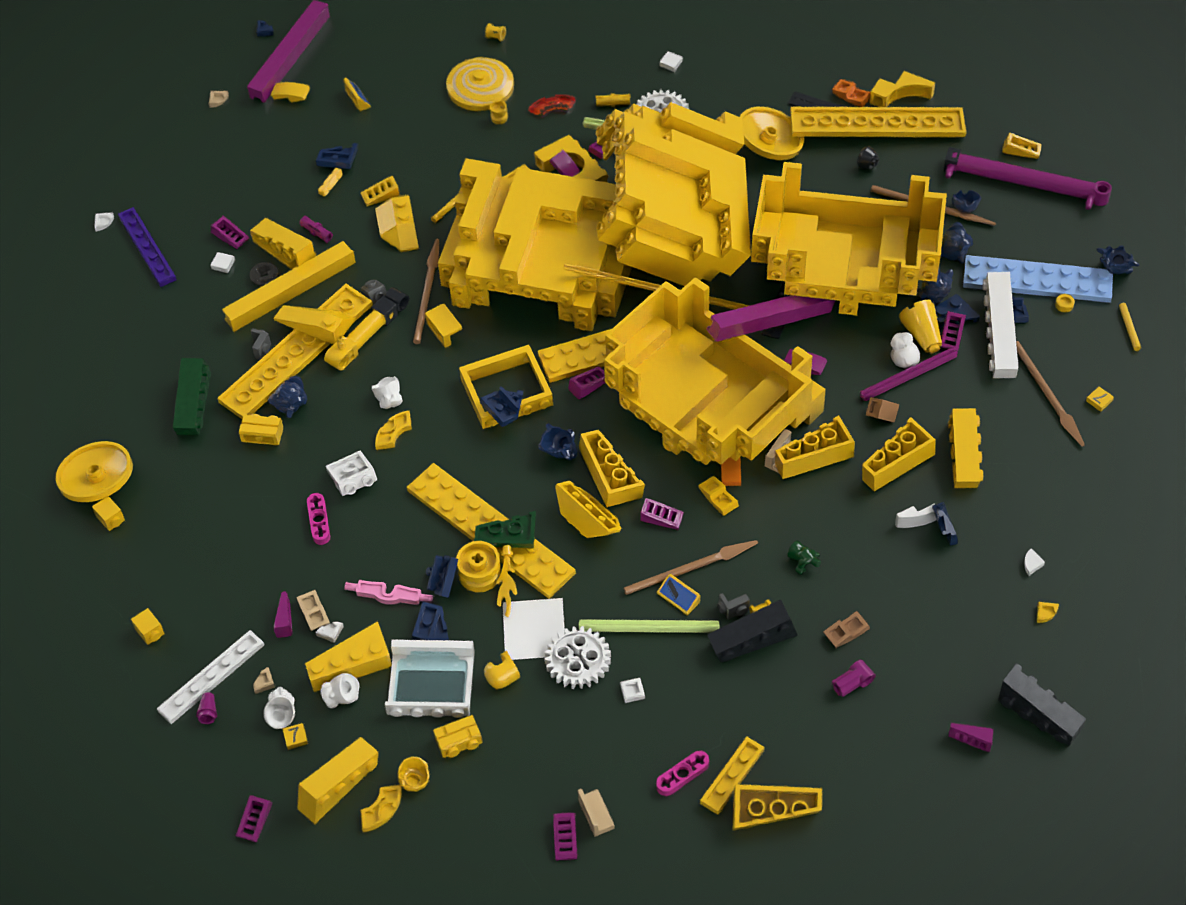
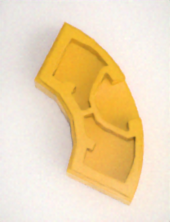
[375,411,412,450]
[361,785,402,832]

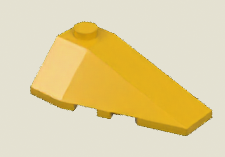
[274,305,355,345]

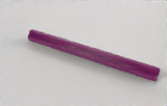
[860,347,958,401]

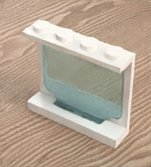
[385,640,474,718]

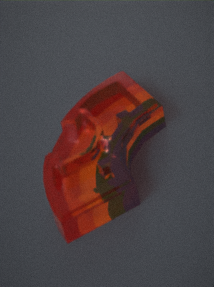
[529,95,576,117]

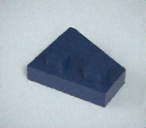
[316,143,358,169]
[935,294,980,327]
[412,602,450,641]

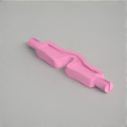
[344,580,433,605]

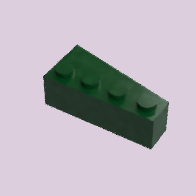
[173,358,211,435]

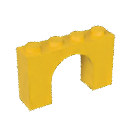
[534,135,608,183]

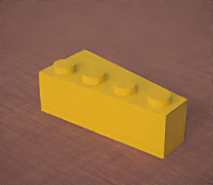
[250,218,316,270]
[948,408,983,488]
[775,415,855,479]
[862,417,936,492]
[579,430,645,507]
[733,785,822,830]

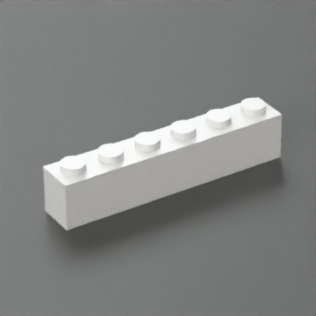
[983,272,1018,378]

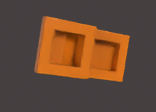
[832,79,871,107]

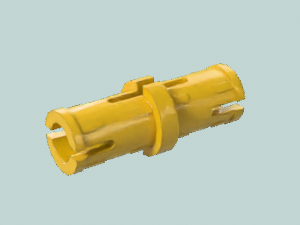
[596,93,630,107]

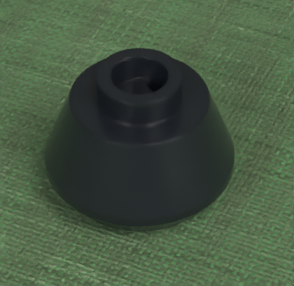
[857,146,879,169]

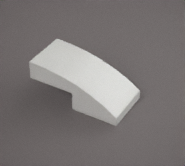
[895,504,937,528]

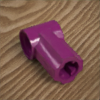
[832,660,876,697]

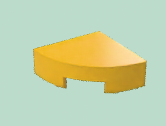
[1037,602,1059,623]

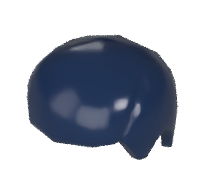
[952,190,981,213]

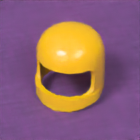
[484,651,520,689]

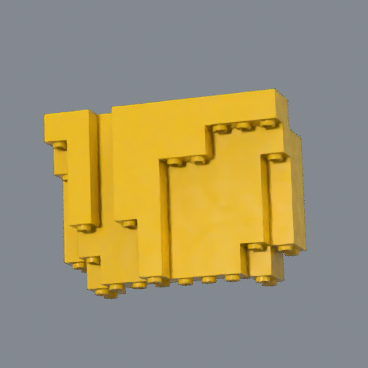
[596,102,751,286]
[438,159,632,331]
[751,162,947,316]
[604,277,826,465]

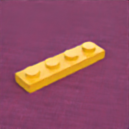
[700,737,764,815]

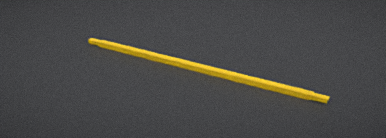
[563,264,749,310]

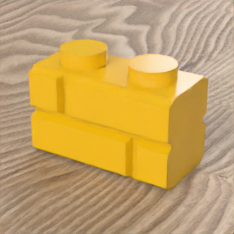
[239,414,283,445]
[433,715,482,758]

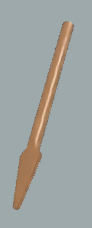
[871,185,996,225]
[413,239,439,344]
[1016,341,1085,447]
[623,540,758,595]

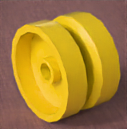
[456,541,501,592]

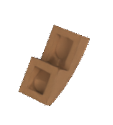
[823,611,870,648]

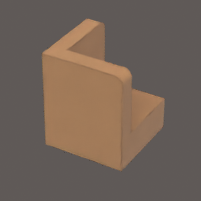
[866,397,899,422]

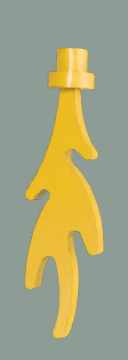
[496,545,517,617]

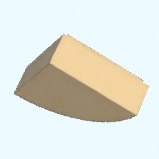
[209,91,228,108]
[254,667,275,694]

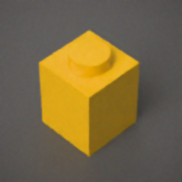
[92,496,125,531]
[131,608,165,645]

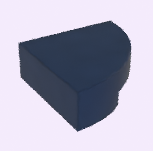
[257,21,274,36]

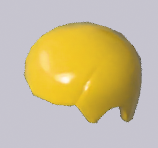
[398,757,430,792]

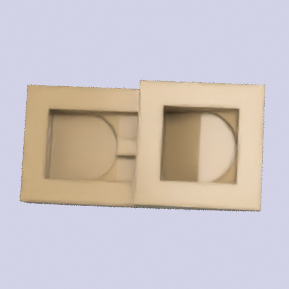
[297,590,330,631]

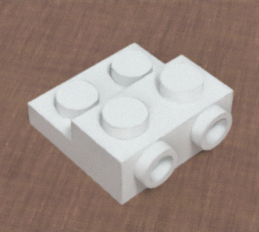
[326,451,377,496]

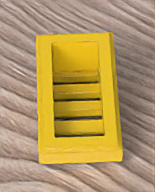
[1002,133,1042,159]
[361,176,400,207]

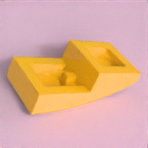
[271,82,310,102]
[698,476,739,516]

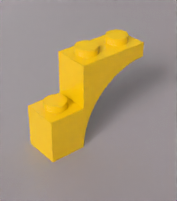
[870,71,935,107]

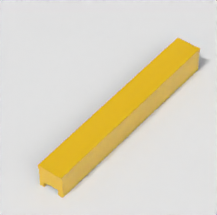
[222,241,356,332]

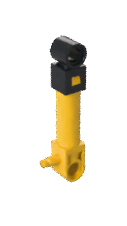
[324,287,409,371]

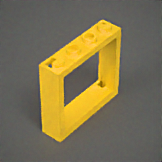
[459,345,553,429]

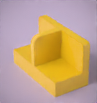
[425,304,462,348]

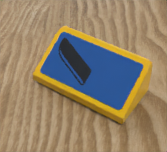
[343,78,371,111]
[657,574,700,616]

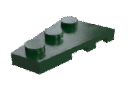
[474,511,536,548]

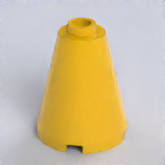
[899,300,942,354]

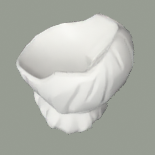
[891,332,920,369]
[372,376,402,409]
[321,673,359,708]
[264,687,295,729]

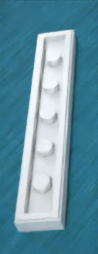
[157,630,264,724]

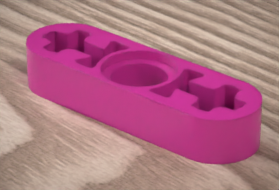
[307,493,330,545]
[656,751,709,796]

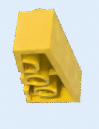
[305,621,392,692]
[297,737,378,824]

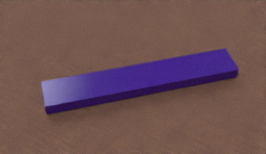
[118,207,177,287]

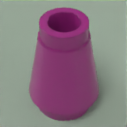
[196,692,217,724]

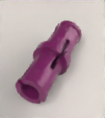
[300,216,333,243]

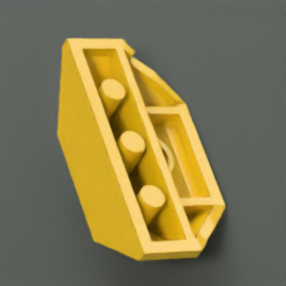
[375,195,419,252]
[555,481,622,538]

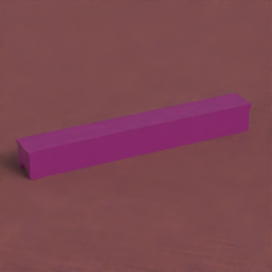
[247,0,330,103]
[706,295,836,342]

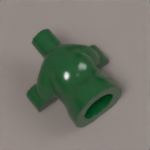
[787,540,821,575]

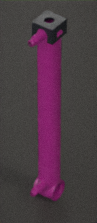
[943,147,1112,210]

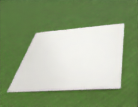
[503,598,566,660]

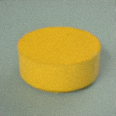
[1055,294,1075,312]

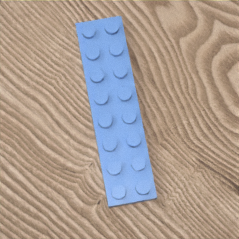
[963,255,1113,303]

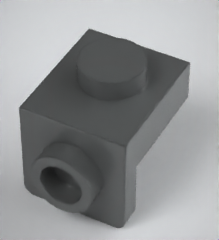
[361,280,387,305]
[251,328,271,360]
[717,593,750,620]

